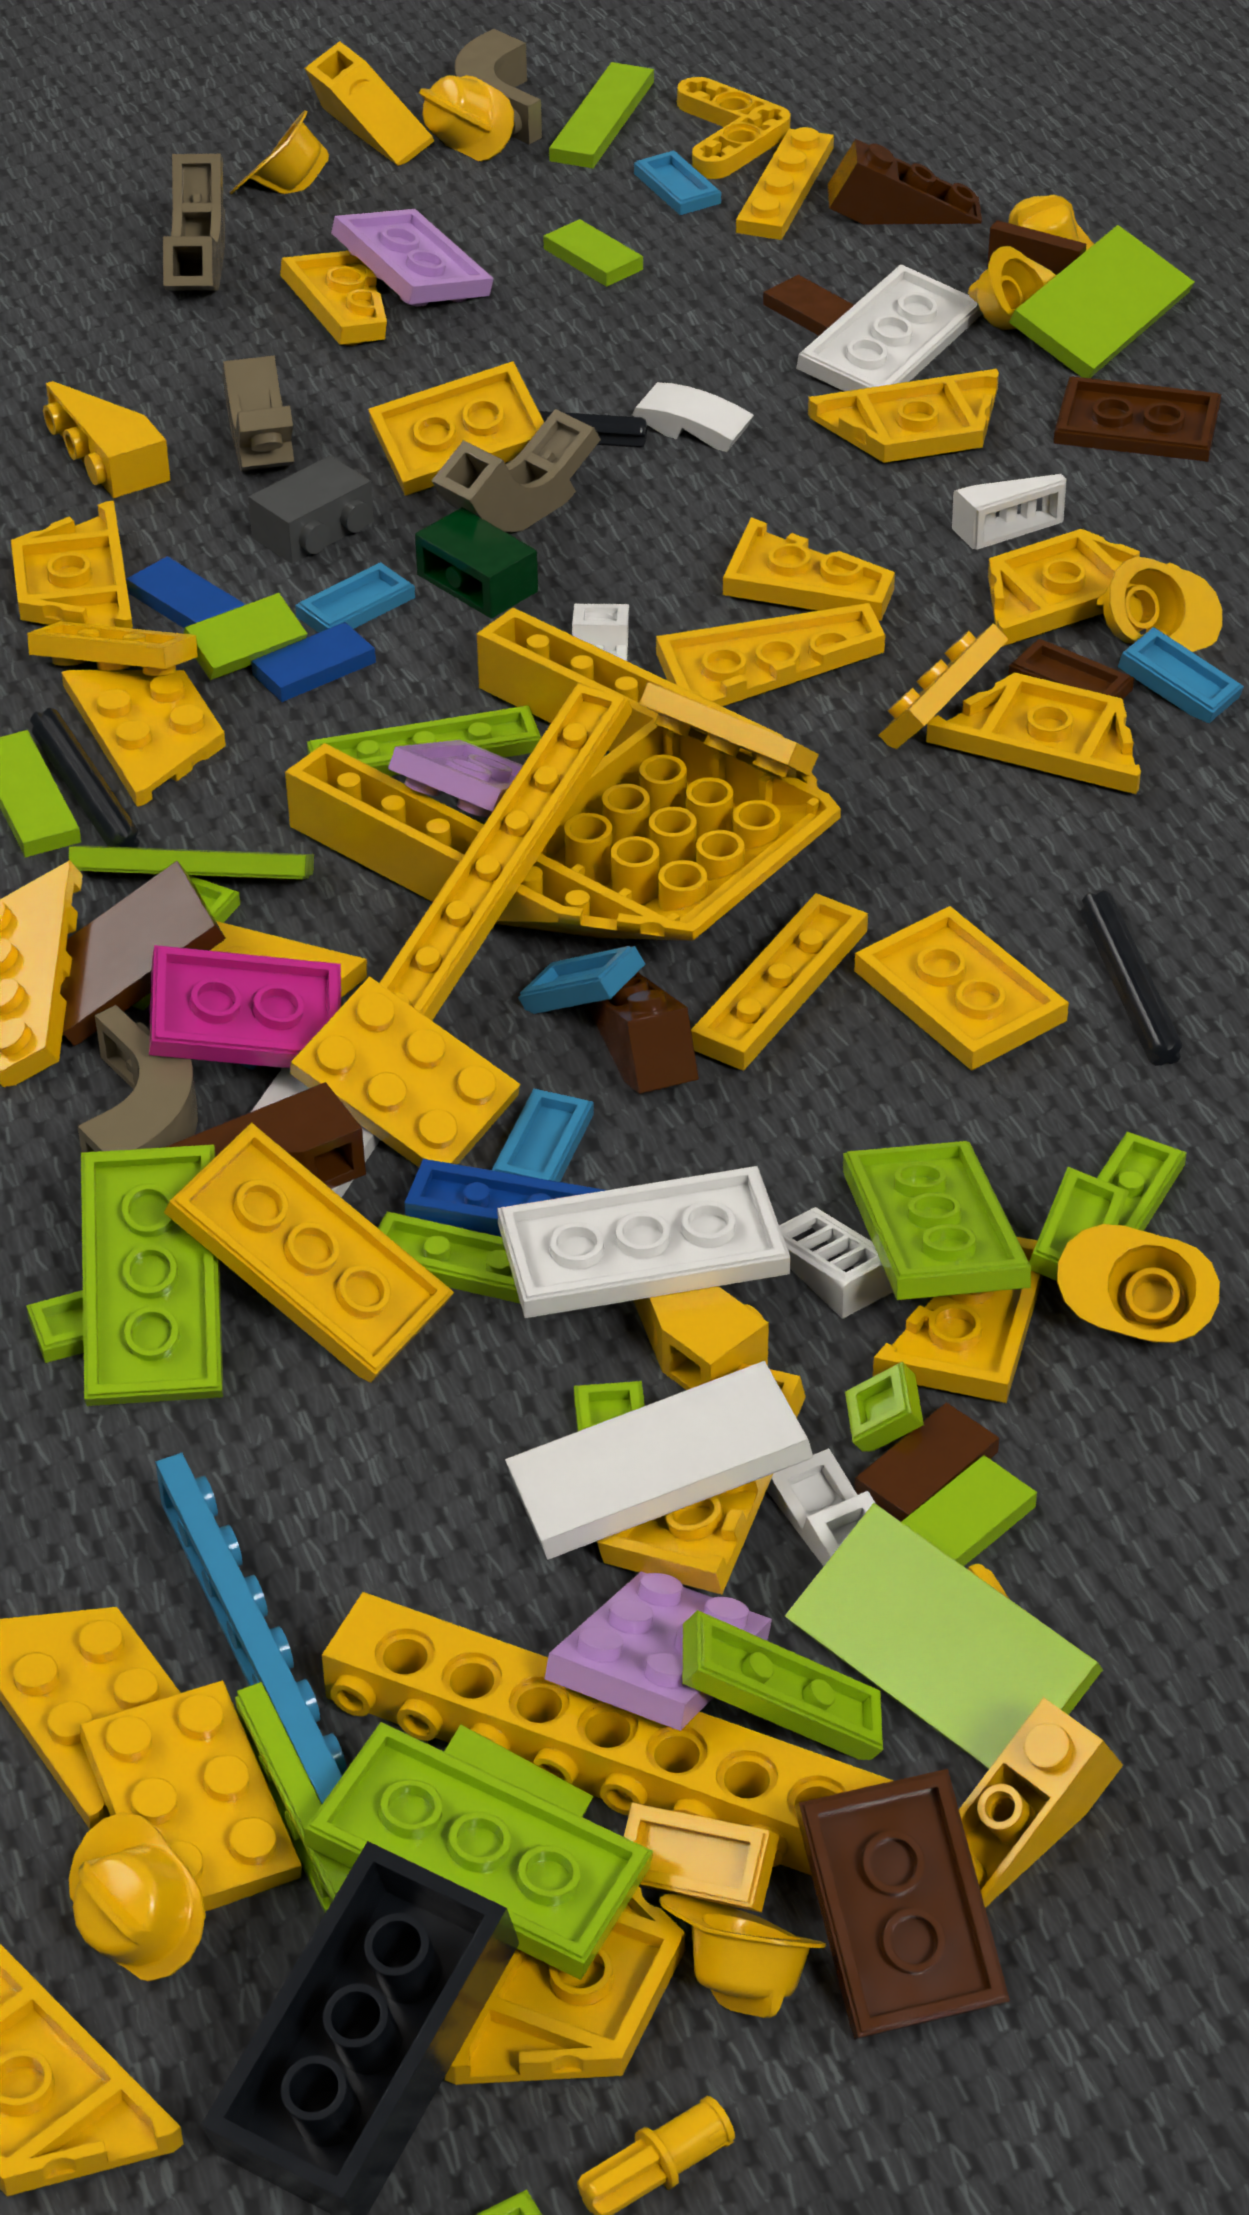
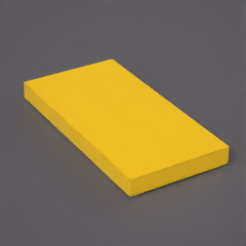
[164,1123,454,1383]

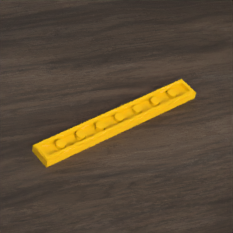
[380,683,632,1021]

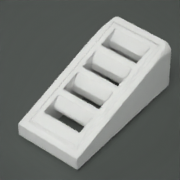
[952,474,1066,550]
[779,1207,893,1319]

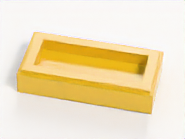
[624,1803,780,1913]

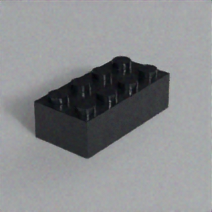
[201,1841,519,2215]

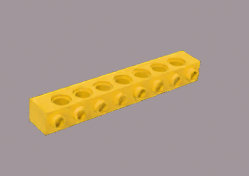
[322,1592,894,1876]

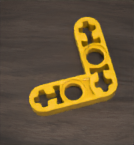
[677,77,791,179]

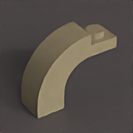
[455,29,542,145]
[163,154,225,291]
[222,355,294,471]
[431,409,601,532]
[78,1005,198,1153]

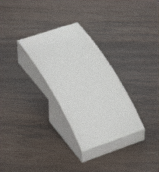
[632,382,754,452]
[572,604,629,661]
[767,1448,876,1567]

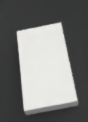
[796,265,983,391]
[497,1166,790,1318]
[505,1361,813,1560]

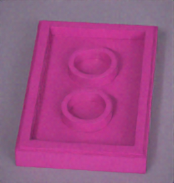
[149,945,341,1068]

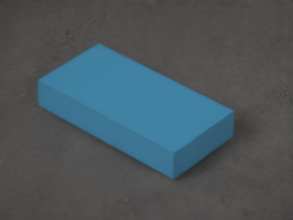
[634,150,721,215]
[295,562,415,633]
[1118,627,1244,723]
[518,946,645,1014]
[492,1089,594,1182]

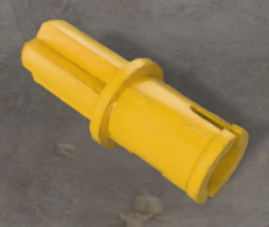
[577,2096,735,2215]

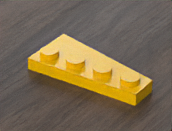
[656,603,885,707]
[0,860,83,1087]
[597,1363,806,1595]

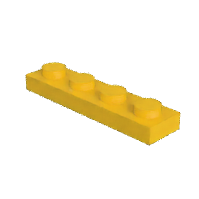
[736,127,834,240]
[691,893,868,1071]

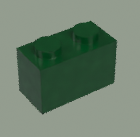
[415,507,538,619]

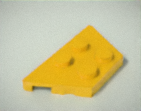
[808,369,999,463]
[11,501,133,628]
[988,529,1180,647]
[61,670,226,807]
[926,673,1141,794]
[0,1607,181,1830]
[445,1886,685,2085]
[0,1944,184,2197]

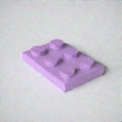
[331,209,494,306]
[388,740,523,818]
[544,1571,772,1731]

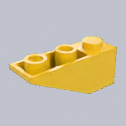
[304,41,434,166]
[43,381,171,498]
[633,1286,769,1390]
[959,1697,1123,1908]

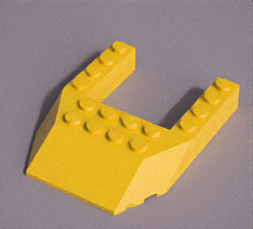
[285,607,841,941]

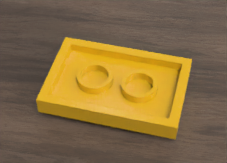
[368,361,544,496]
[854,906,1069,1071]
[290,976,521,1167]
[80,1680,302,1912]

